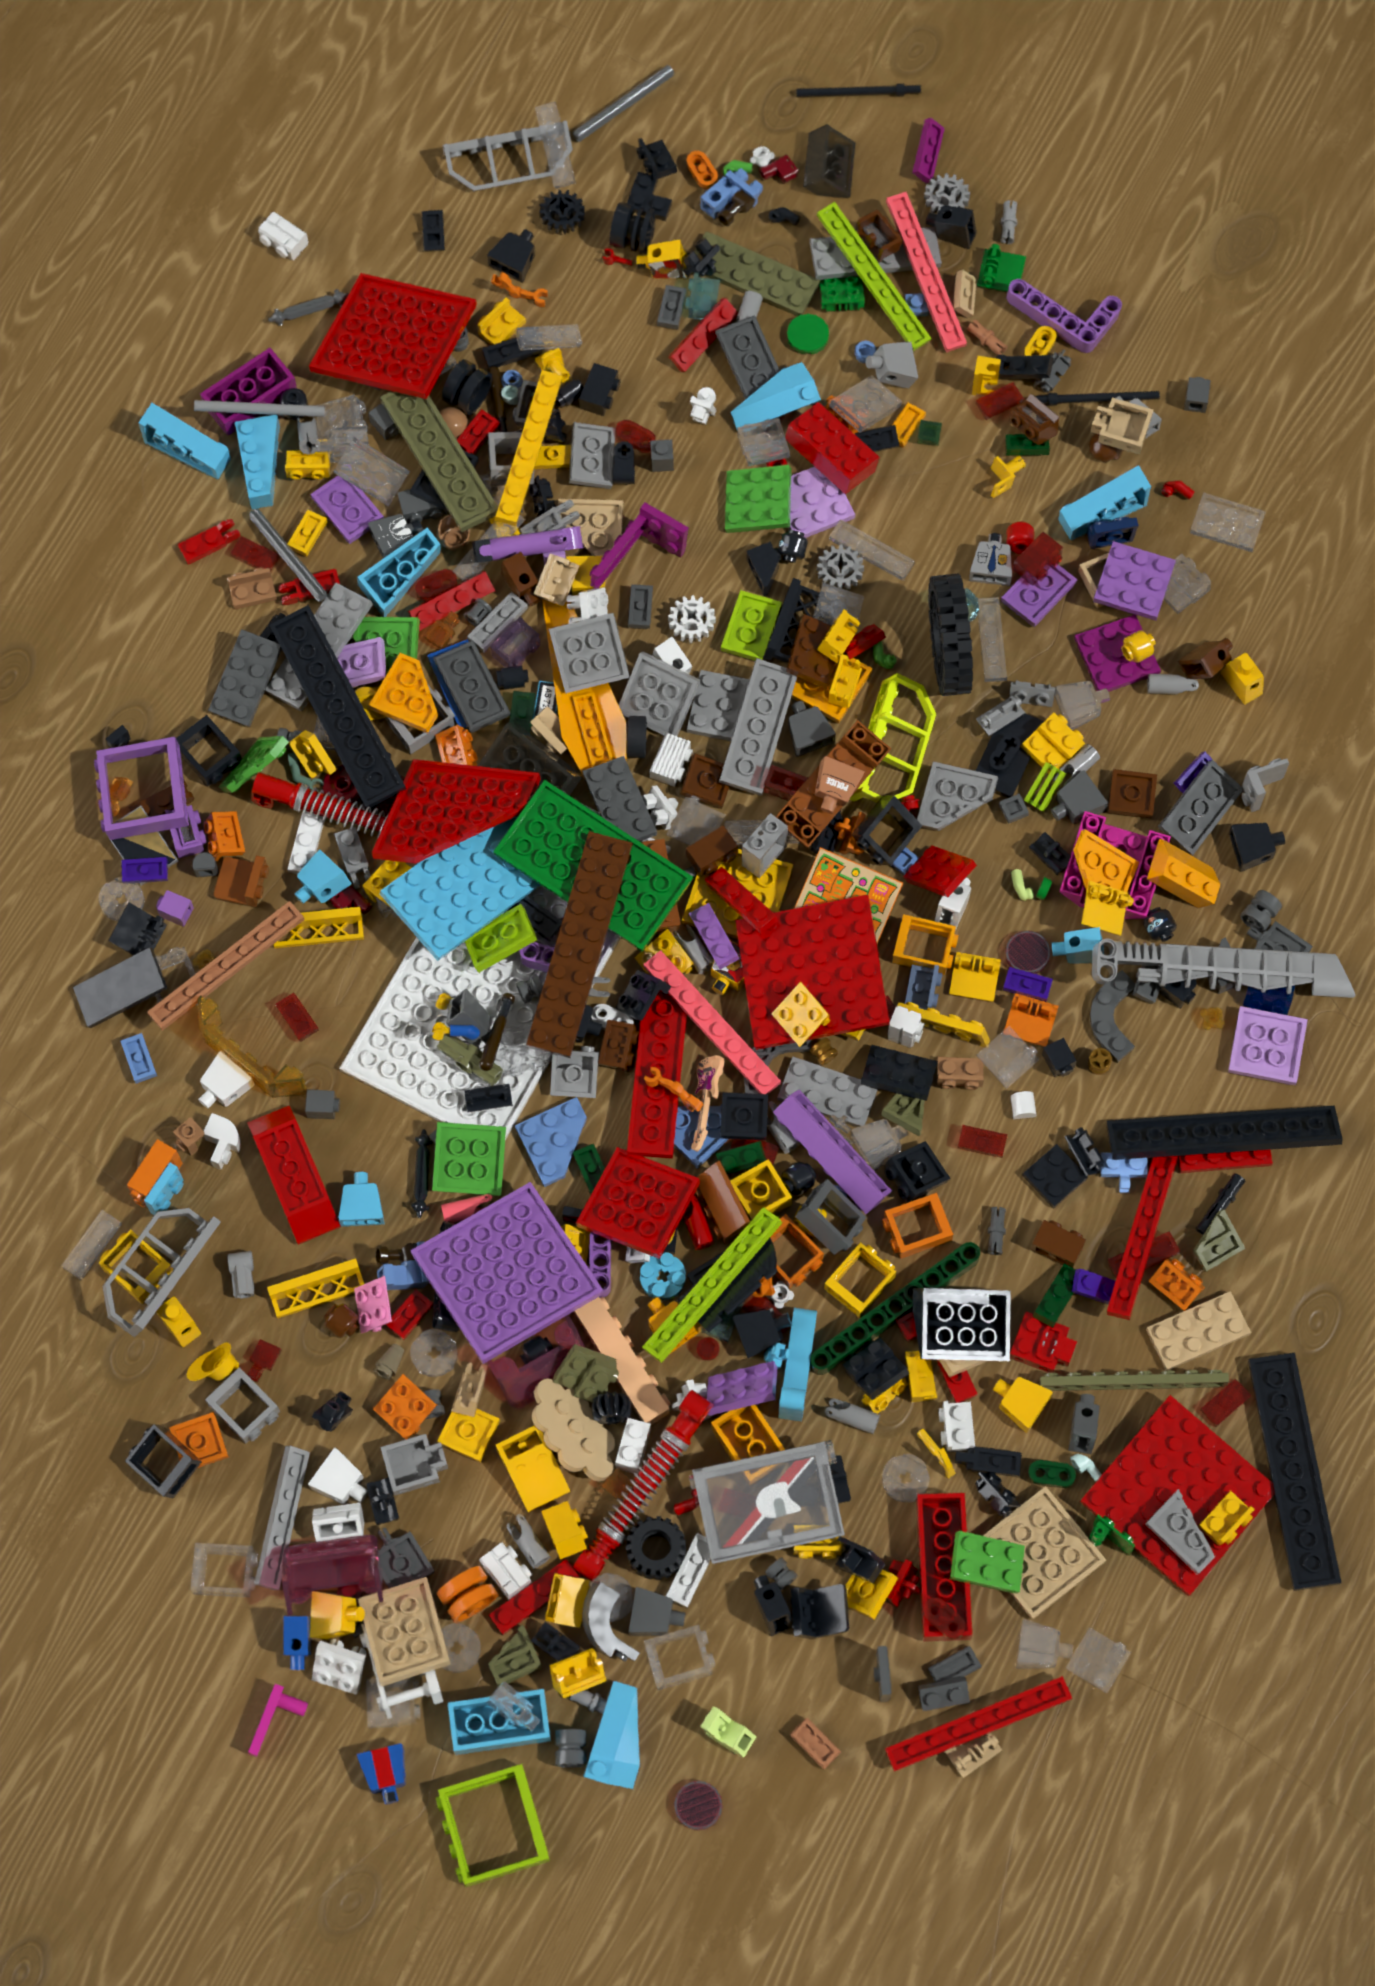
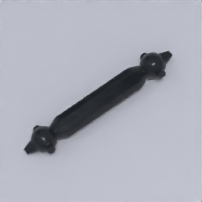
[411,1129,433,1218]

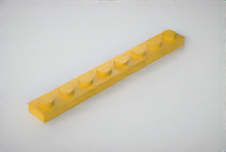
[495,370,563,526]

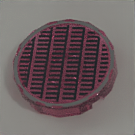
[1005,931,1051,974]
[674,1781,723,1831]

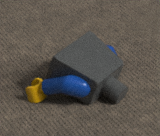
[432,989,491,1044]

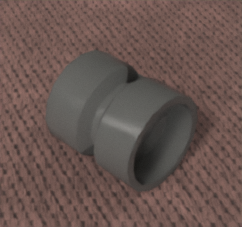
[1240,890,1282,933]
[555,1729,586,1768]

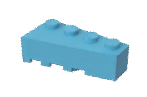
[139,403,231,480]

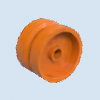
[436,1566,498,1623]

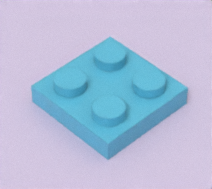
[144,1163,184,1215]

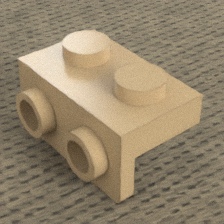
[530,707,567,754]

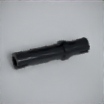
[1195,1173,1246,1235]

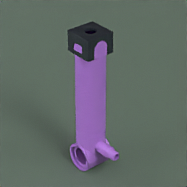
[472,526,583,563]

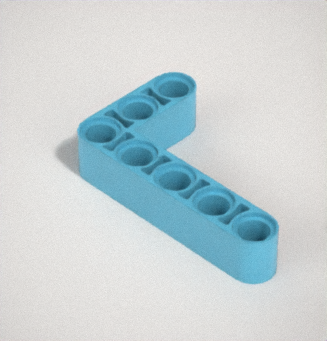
[779,1307,817,1422]

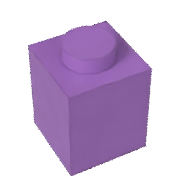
[156,890,194,927]

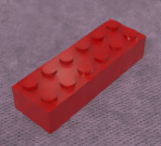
[916,1493,973,1642]

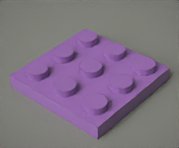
[1093,541,1176,621]

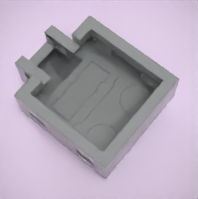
[380,1434,448,1496]

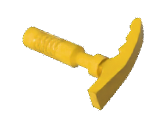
[917,1429,956,1479]

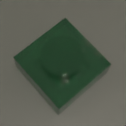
[917,420,942,446]

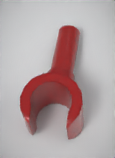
[602,248,632,265]

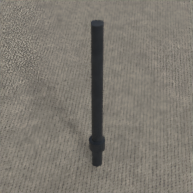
[796,83,921,97]
[1035,391,1160,406]

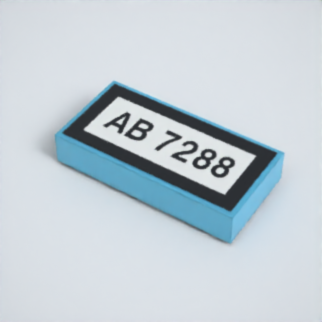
[533,681,557,719]

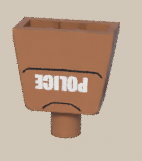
[815,756,865,814]

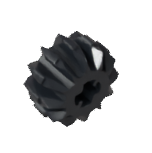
[592,1392,631,1425]

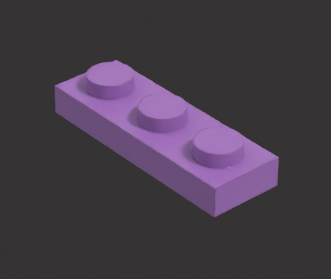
[689,903,739,970]

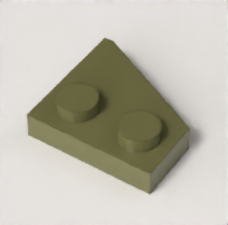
[881,1093,925,1136]
[1193,1209,1245,1271]
[488,1625,542,1688]

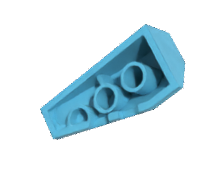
[730,362,821,432]
[584,1681,640,1789]

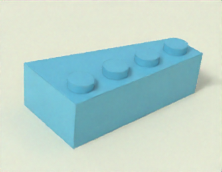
[235,415,280,509]
[1058,465,1151,541]
[357,528,440,617]

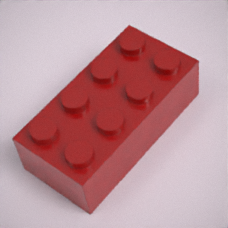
[785,402,880,495]

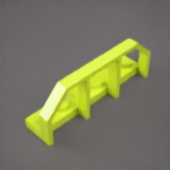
[849,673,936,803]

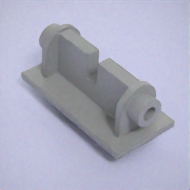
[1009,680,1055,707]
[976,696,1025,736]

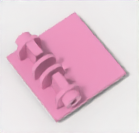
[354,1276,392,1334]

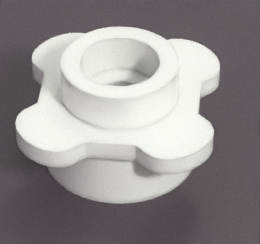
[750,147,775,167]
[766,1281,794,1309]

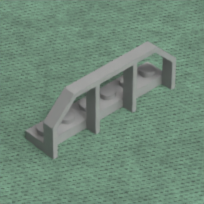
[443,120,572,191]
[102,1208,221,1337]

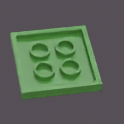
[725,465,791,533]
[432,1122,506,1196]

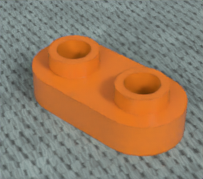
[687,151,718,189]

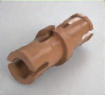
[967,319,1007,355]

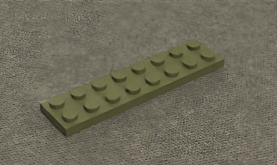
[380,391,498,532]

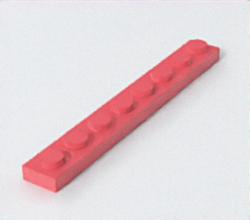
[886,192,967,352]
[643,950,781,1094]

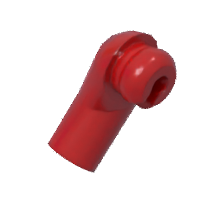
[1161,480,1195,500]
[674,1489,700,1515]

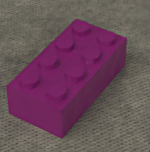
[200,348,297,436]

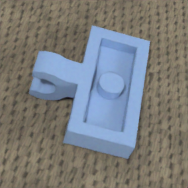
[1101,1152,1148,1193]

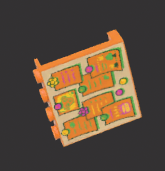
[794,847,904,944]

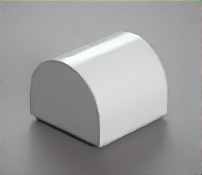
[1010,1091,1037,1120]

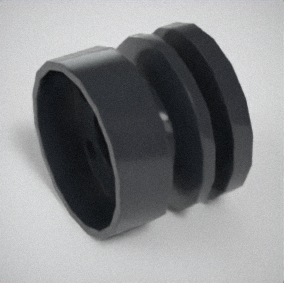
[609,202,655,254]

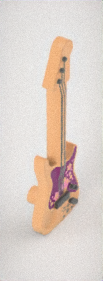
[691,1055,724,1152]

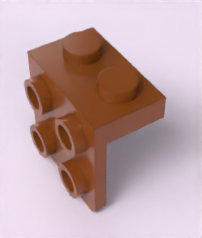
[214,855,269,907]

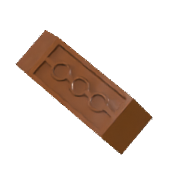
[776,720,891,849]

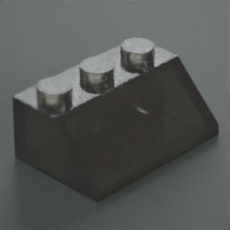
[803,124,856,198]

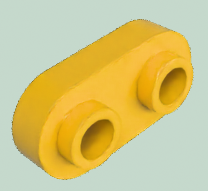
[1024,326,1056,356]

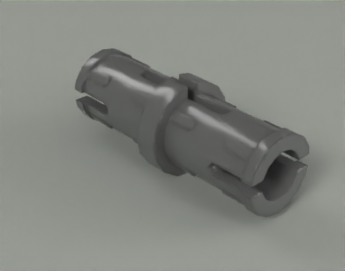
[987,1207,1006,1255]

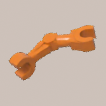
[491,272,548,307]
[644,1067,704,1112]

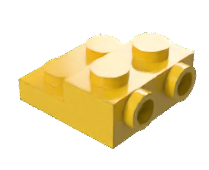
[1020,712,1085,774]

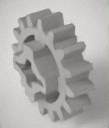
[924,173,970,213]
[817,545,864,592]

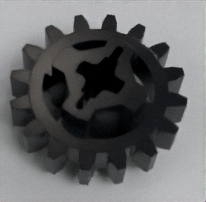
[539,189,585,234]

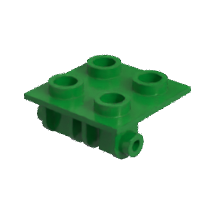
[977,244,1026,294]
[820,276,865,312]
[1089,1514,1135,1556]

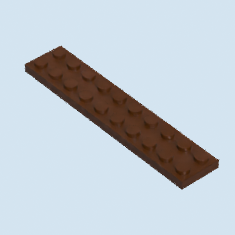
[526,831,633,1058]

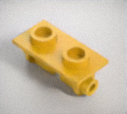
[861,1377,908,1414]

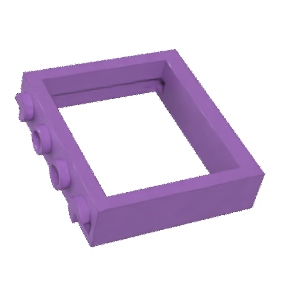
[94,737,189,840]

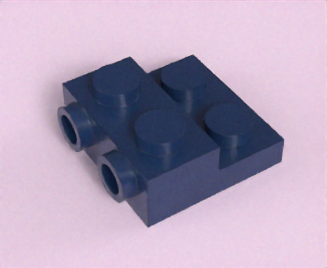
[1087,517,1139,549]

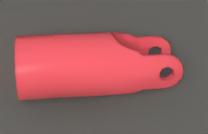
[441,1194,492,1223]

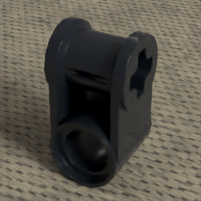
[613,441,635,484]

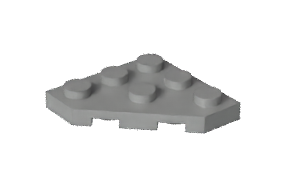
[917,762,998,831]

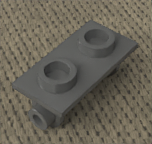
[1033,349,1071,393]

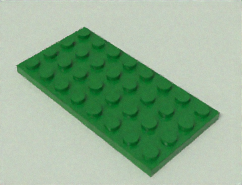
[493,780,693,952]

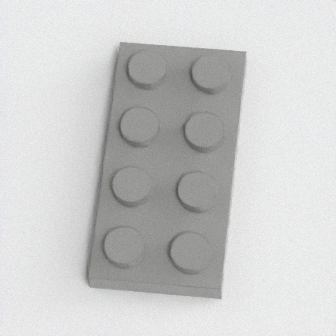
[777,1057,878,1130]

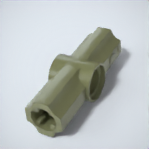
[437,1034,504,1086]

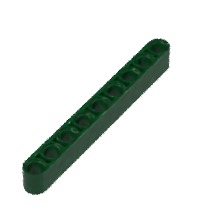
[810,1242,980,1375]

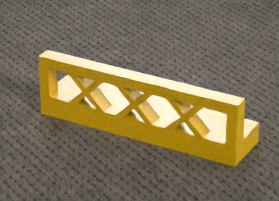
[274,907,364,949]
[267,1258,364,1319]

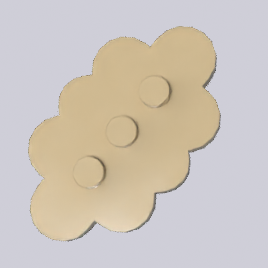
[532,1379,615,1481]

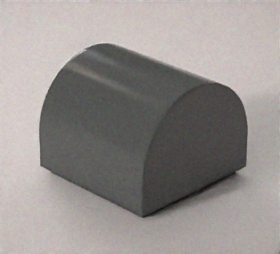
[193,852,218,877]

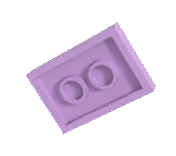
[337,637,386,687]

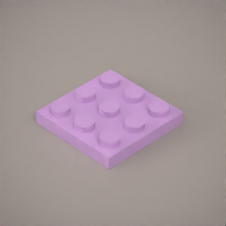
[789,467,855,538]
[1228,1006,1308,1086]

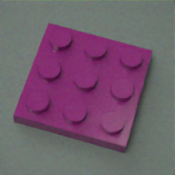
[1074,615,1161,695]

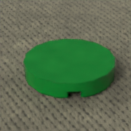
[787,314,829,354]

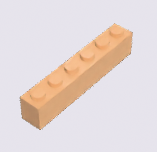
[573,1297,671,1425]

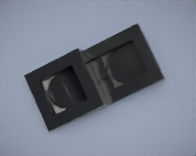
[422,210,445,252]

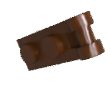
[129,780,194,817]

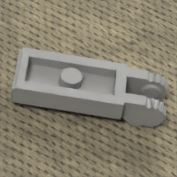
[519,500,580,534]
[334,827,371,889]

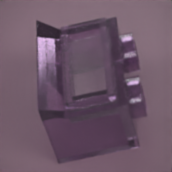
[490,616,541,667]

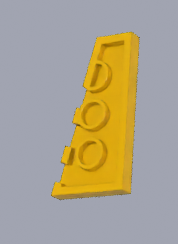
[897,1002,990,1049]

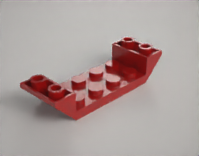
[247,1105,341,1245]

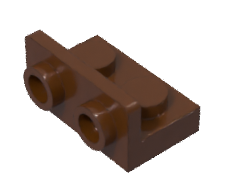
[598,1019,639,1072]

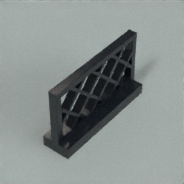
[763,578,840,663]

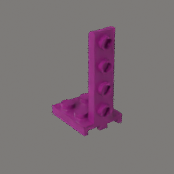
[590,502,689,588]

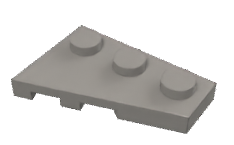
[1145,1489,1215,1575]

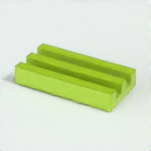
[1024,762,1066,812]

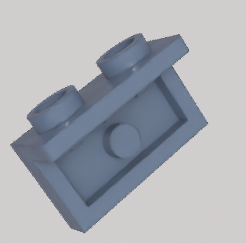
[905,965,942,1010]

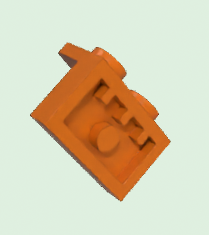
[435,725,478,766]
[204,811,245,861]
[1149,1258,1205,1311]

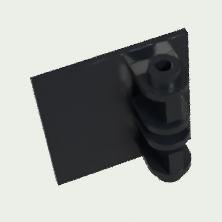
[108,902,167,956]

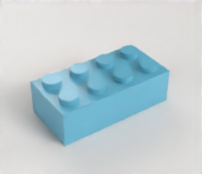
[448,1689,551,1755]

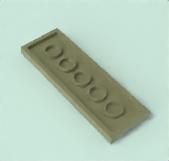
[695,231,820,316]

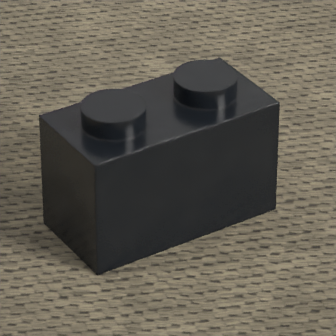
[579,363,621,416]

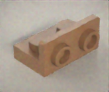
[227,568,277,610]
[937,1057,984,1090]

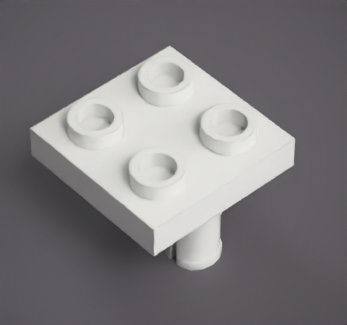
[567,587,608,623]
[312,1639,366,1695]

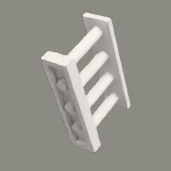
[360,1624,444,1719]

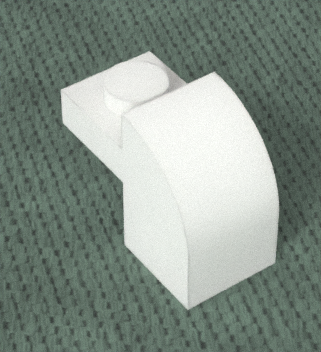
[204,1113,241,1170]

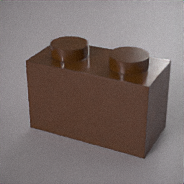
[686,825,738,877]
[1031,1220,1086,1268]

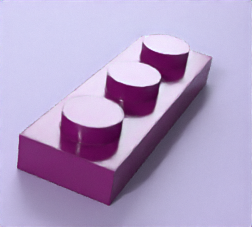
[912,118,945,184]

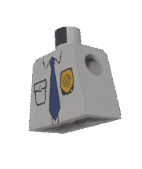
[969,533,1012,586]

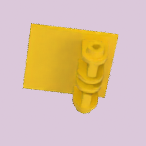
[1081,881,1134,936]
[635,929,694,975]
[949,952,1001,1002]
[772,982,830,1047]

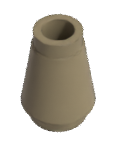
[374,1344,404,1380]

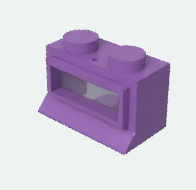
[165,805,207,859]

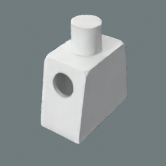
[652,637,692,674]
[935,878,972,931]
[198,1051,255,1109]
[308,1447,368,1504]

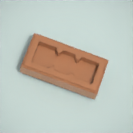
[790,1718,841,1770]

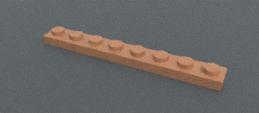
[147,901,304,1031]

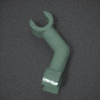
[287,753,324,792]

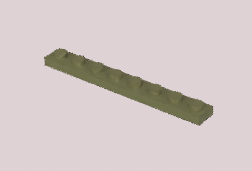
[1039,1370,1229,1391]

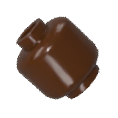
[324,1304,359,1338]

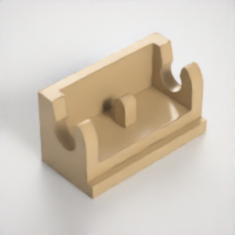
[534,553,579,606]
[451,1362,488,1417]

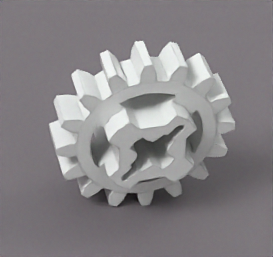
[668,595,716,643]

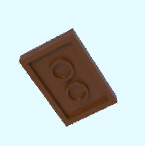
[786,614,835,688]

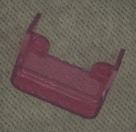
[485,1315,585,1409]
[282,1535,384,1615]

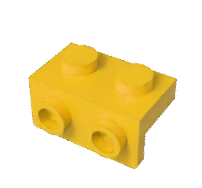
[285,450,330,480]

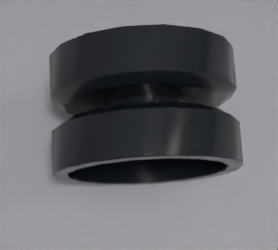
[442,359,493,415]

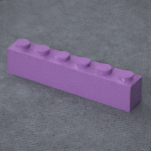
[773,1089,892,1214]

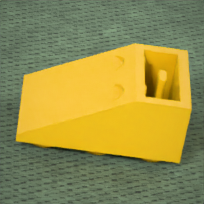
[496,1425,571,1513]

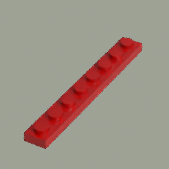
[1107,1156,1178,1320]
[885,1676,1072,1772]

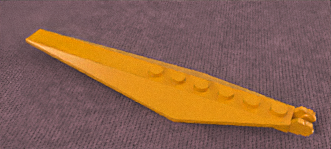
[542,599,627,776]

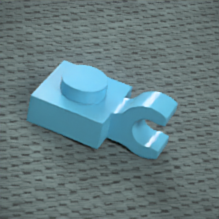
[764,1343,790,1369]

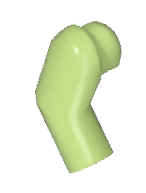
[1011,869,1034,901]

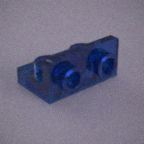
[1243,985,1296,1015]

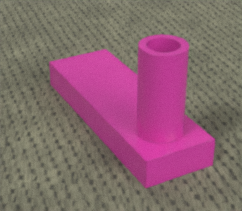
[248,1684,308,1757]

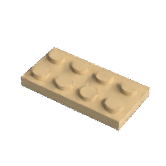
[1146,1291,1251,1371]

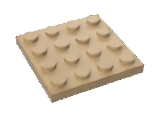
[983,1486,1106,1620]

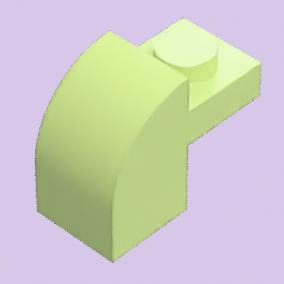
[701,1706,756,1757]

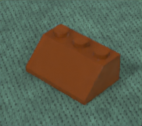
[695,1161,750,1245]

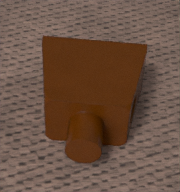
[501,552,541,606]
[1178,638,1233,679]

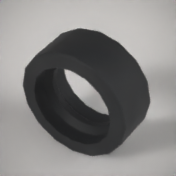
[627,716,647,758]

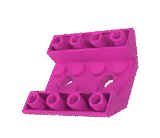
[1060,811,1171,919]

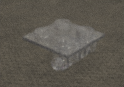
[666,795,726,845]
[977,1026,1040,1089]
[1066,1627,1131,1693]

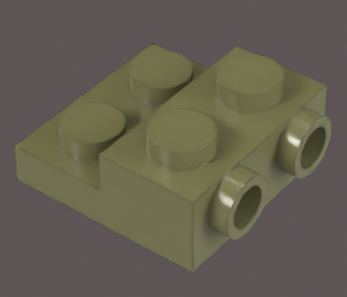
[553,1344,619,1402]

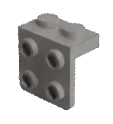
[1242,758,1289,812]

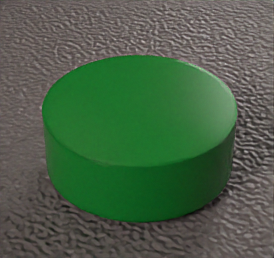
[1035,877,1052,900]

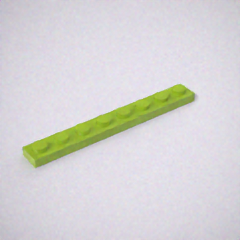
[816,202,931,352]
[642,1207,782,1363]

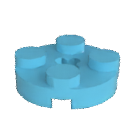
[640,1253,686,1300]

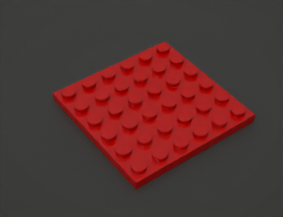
[309,273,477,399]
[735,894,890,1050]
[1080,1395,1275,1596]

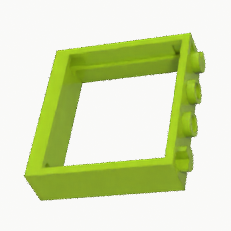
[436,1764,550,1887]

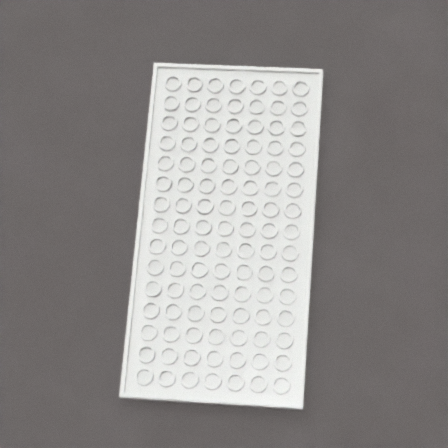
[339,783,671,1140]

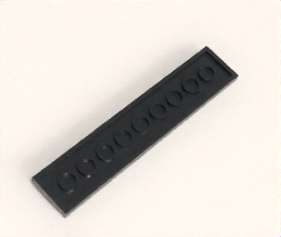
[270,605,406,809]
[1106,1105,1343,1160]
[1248,1352,1342,1591]

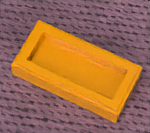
[892,402,926,448]

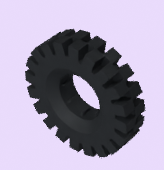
[928,573,973,696]

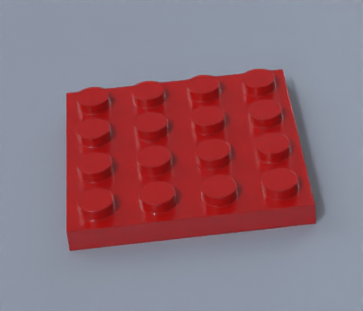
[576,1147,700,1259]

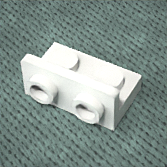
[938,1401,975,1452]

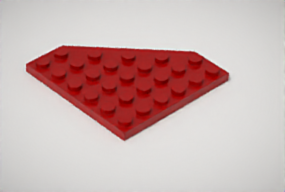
[372,759,541,864]

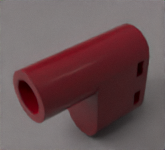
[759,155,799,184]
[330,885,373,915]

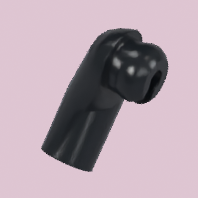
[768,207,801,225]

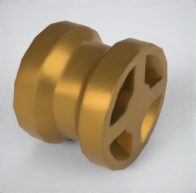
[810,1038,839,1066]
[1088,1048,1112,1075]

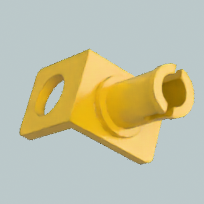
[535,348,570,383]
[991,456,1026,498]

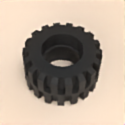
[626,1516,686,1580]

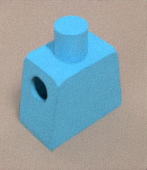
[295,850,352,904]
[1052,927,1104,964]
[339,1172,385,1227]

